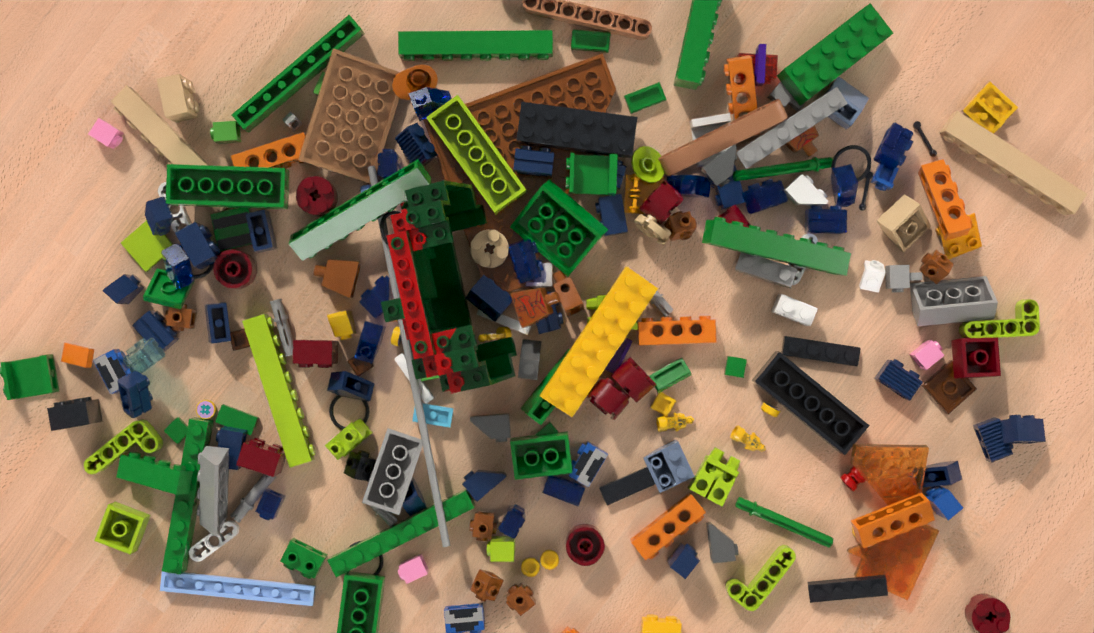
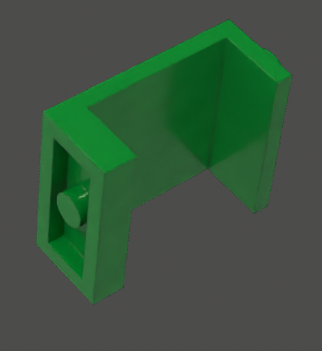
[566,153,618,195]
[0,354,60,400]

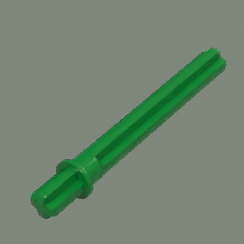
[733,157,833,181]
[735,497,833,548]

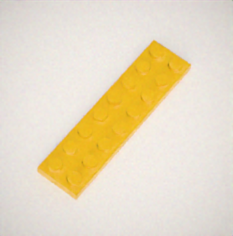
[539,266,658,417]

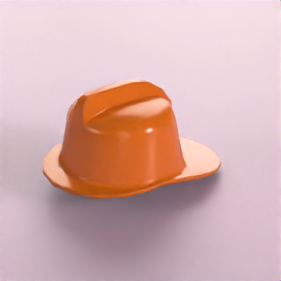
[392,65,438,100]

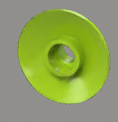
[631,146,665,183]

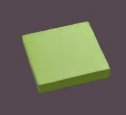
[121,220,176,272]

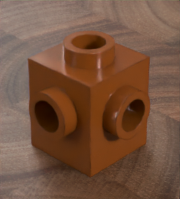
[664,211,697,241]
[919,249,954,285]
[165,304,197,331]
[469,511,497,541]
[470,569,504,602]
[506,582,536,616]

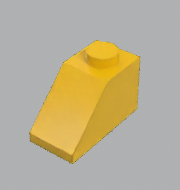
[327,311,356,340]

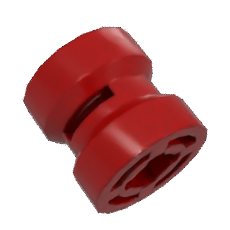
[840,465,867,492]

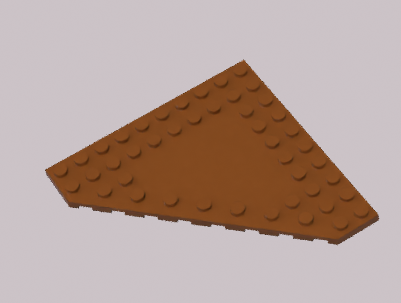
[423,53,616,293]

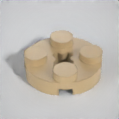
[634,214,671,245]
[470,229,509,268]

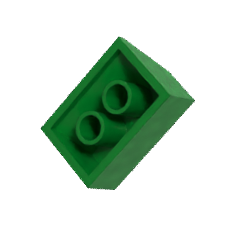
[510,431,573,480]

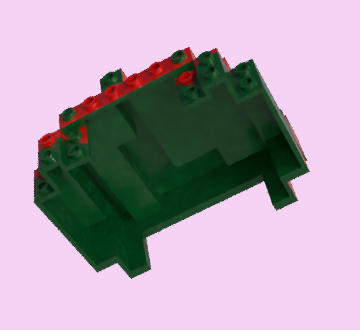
[381,180,517,394]

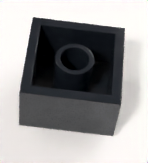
[47,397,102,431]

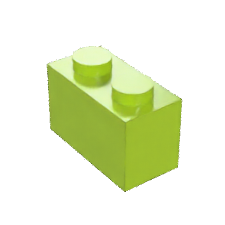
[487,536,515,562]

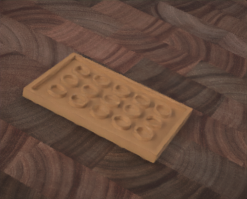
[298,48,399,184]

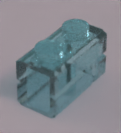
[123,338,166,374]

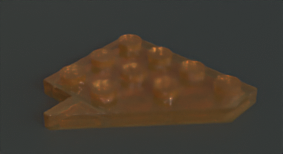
[851,444,929,506]
[847,525,939,600]

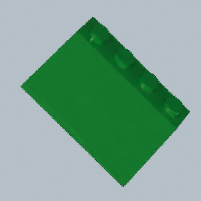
[510,179,609,277]

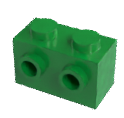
[280,538,328,579]

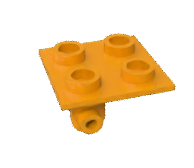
[624,174,664,214]
[935,213,982,259]

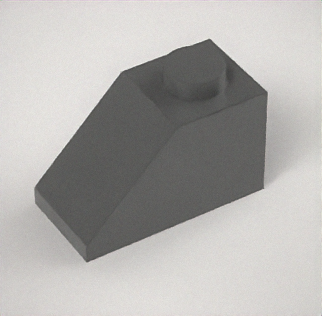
[701,144,737,188]
[518,339,542,380]
[470,413,511,442]
[706,522,738,564]

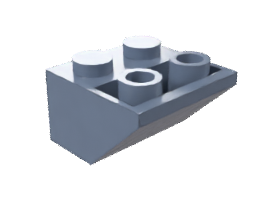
[824,77,869,130]
[643,440,695,493]

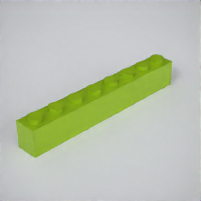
[242,314,316,468]

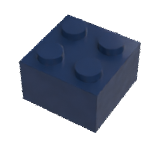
[175,222,222,270]

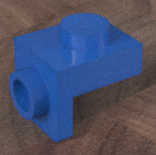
[871,161,899,191]

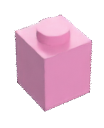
[88,118,124,149]
[909,340,944,370]
[398,554,429,584]

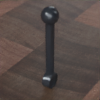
[913,121,937,157]
[859,171,873,211]

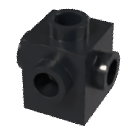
[344,450,376,482]

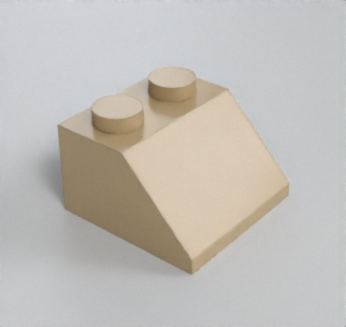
[877,194,931,253]

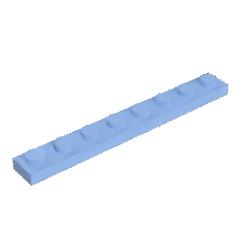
[160,571,316,606]

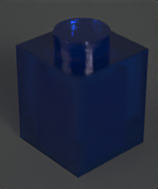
[255,488,286,520]

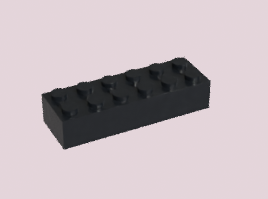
[516,102,638,158]
[751,351,870,455]

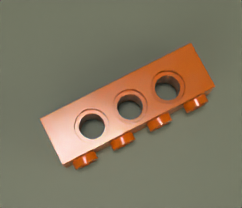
[724,55,760,136]
[231,132,306,169]
[918,159,972,241]
[637,316,716,345]
[630,492,706,561]
[851,492,935,549]

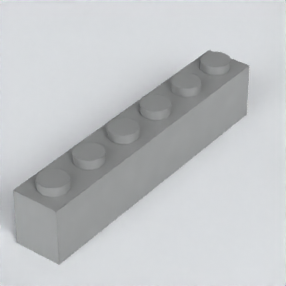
[736,87,848,169]

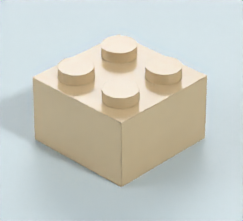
[157,74,199,123]

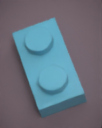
[412,403,454,428]

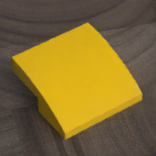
[962,81,1018,134]

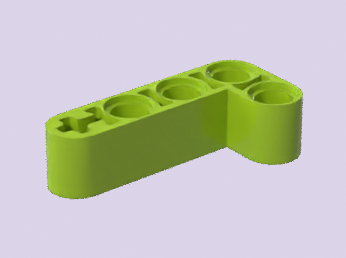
[959,299,1040,338]
[84,419,163,474]
[725,545,796,611]

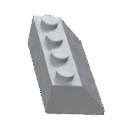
[910,276,998,326]
[362,428,423,515]
[197,446,229,536]

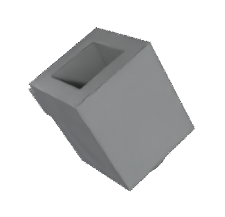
[767,81,805,112]
[885,265,923,292]

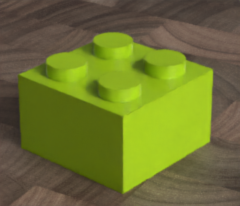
[94,501,151,555]

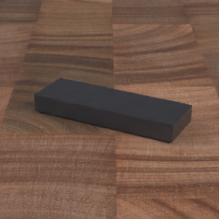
[599,466,655,506]

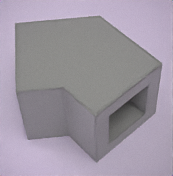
[282,111,303,132]

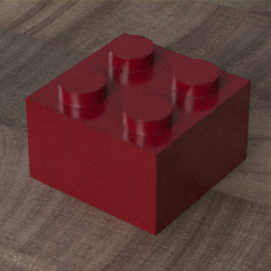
[951,337,1001,379]
[293,340,338,368]
[236,438,286,477]

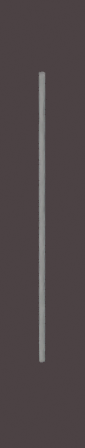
[367,166,451,547]

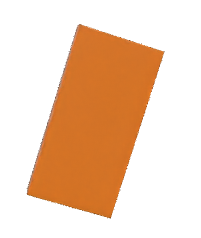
[61,343,94,368]

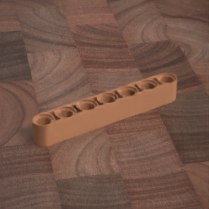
[522,0,652,40]
[658,99,788,176]

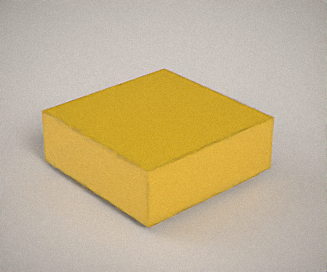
[650,392,676,417]

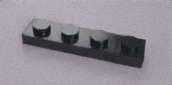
[781,336,861,366]
[807,575,888,603]

